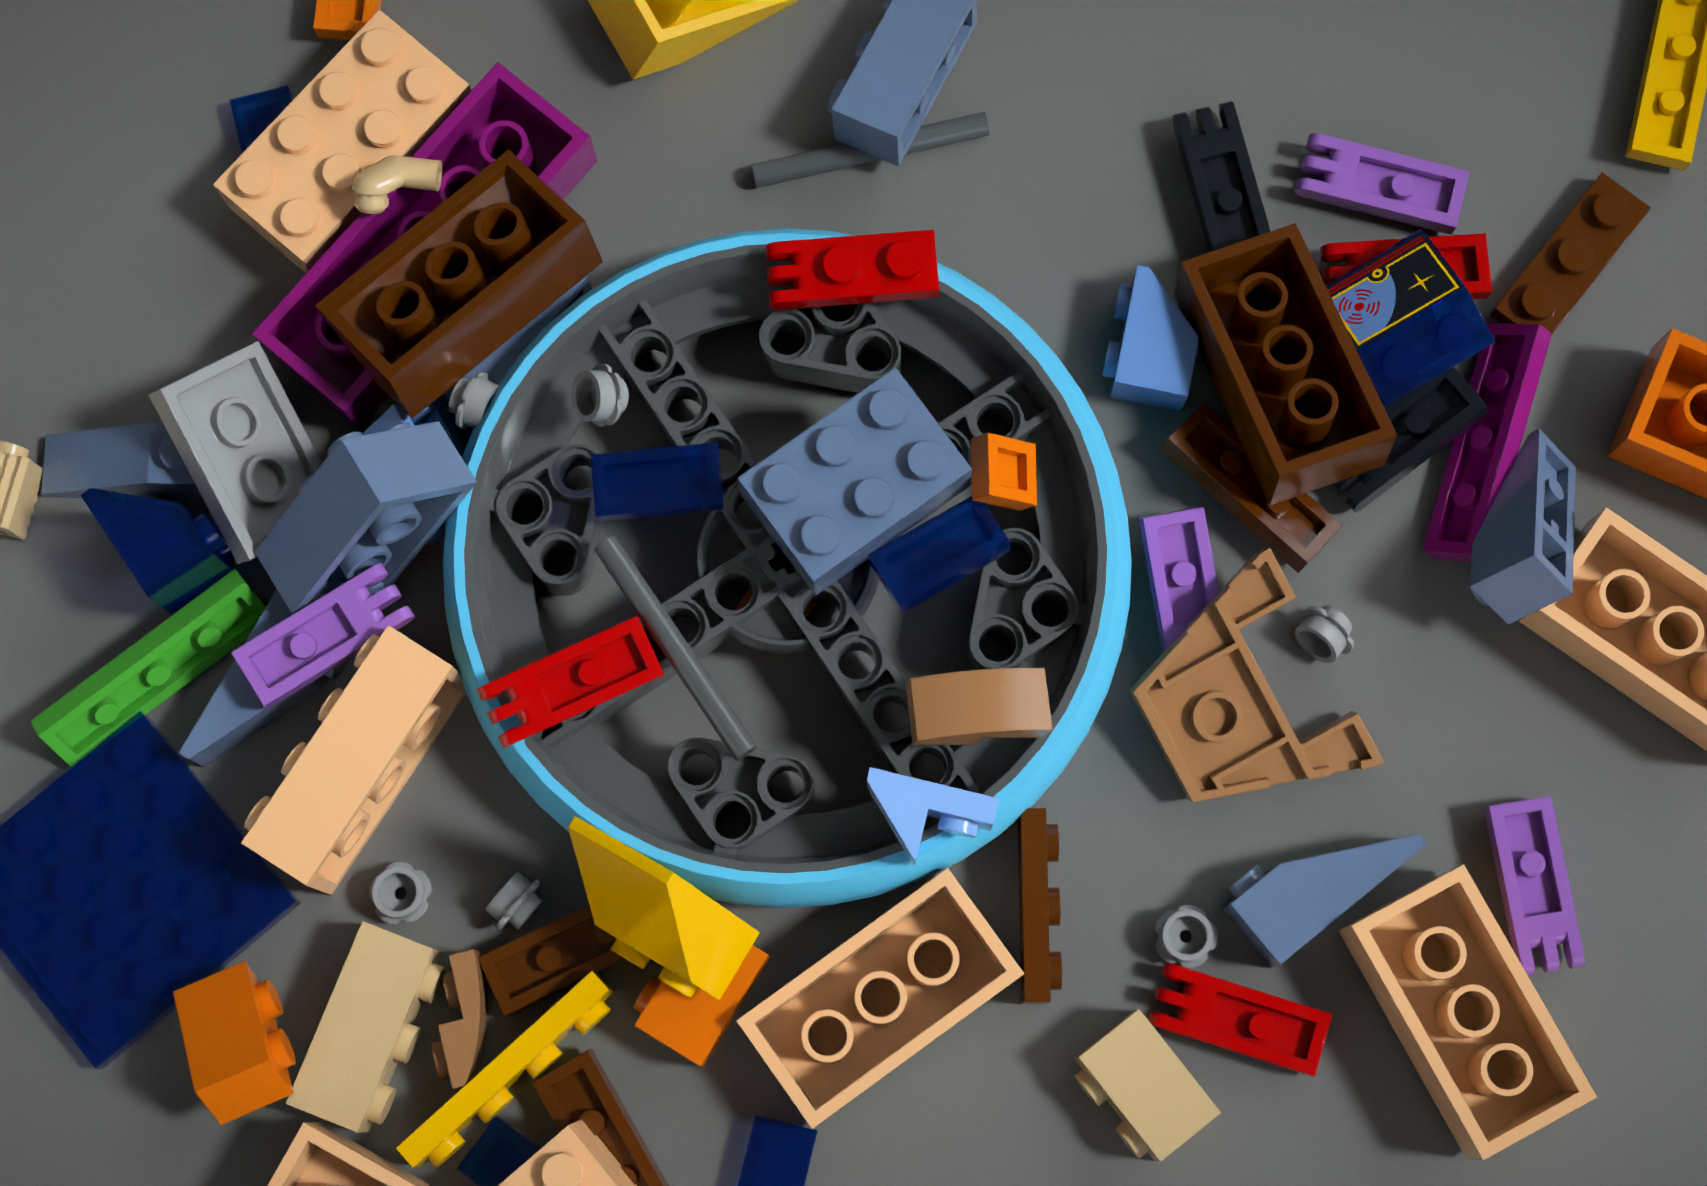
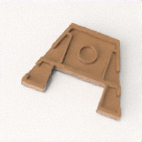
[1129,547,1384,802]

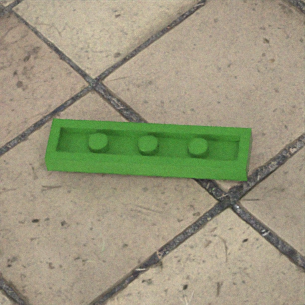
[30,568,267,769]

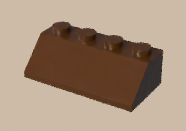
[315,150,603,419]

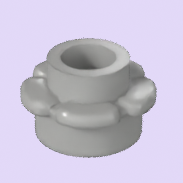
[572,364,629,427]
[448,372,499,430]
[1294,606,1354,663]
[369,862,432,924]
[485,871,543,930]
[1155,905,1218,968]

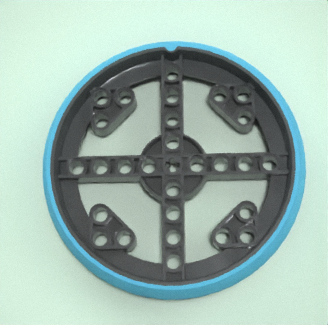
[443,228,1132,908]

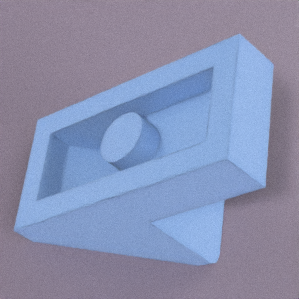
[867,767,999,866]

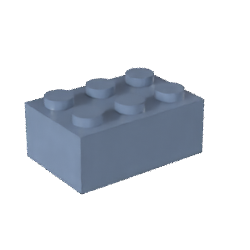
[738,367,972,596]
[255,421,477,613]

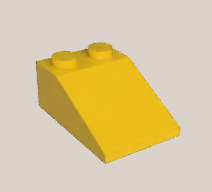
[588,0,798,80]
[568,816,760,1000]

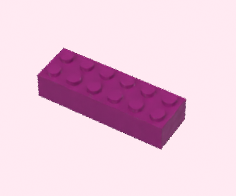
[252,62,597,430]

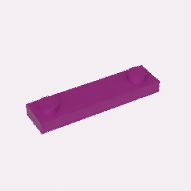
[1422,323,1552,562]

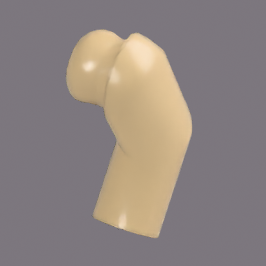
[352,155,442,214]

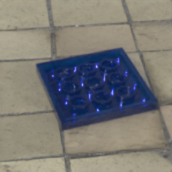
[0,711,301,1069]

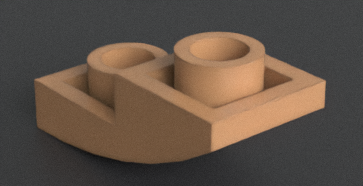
[905,668,1053,745]
[432,949,488,1089]

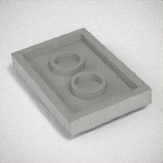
[149,341,322,564]

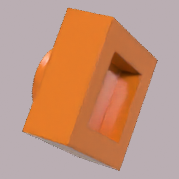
[313,0,382,40]
[971,433,1037,511]

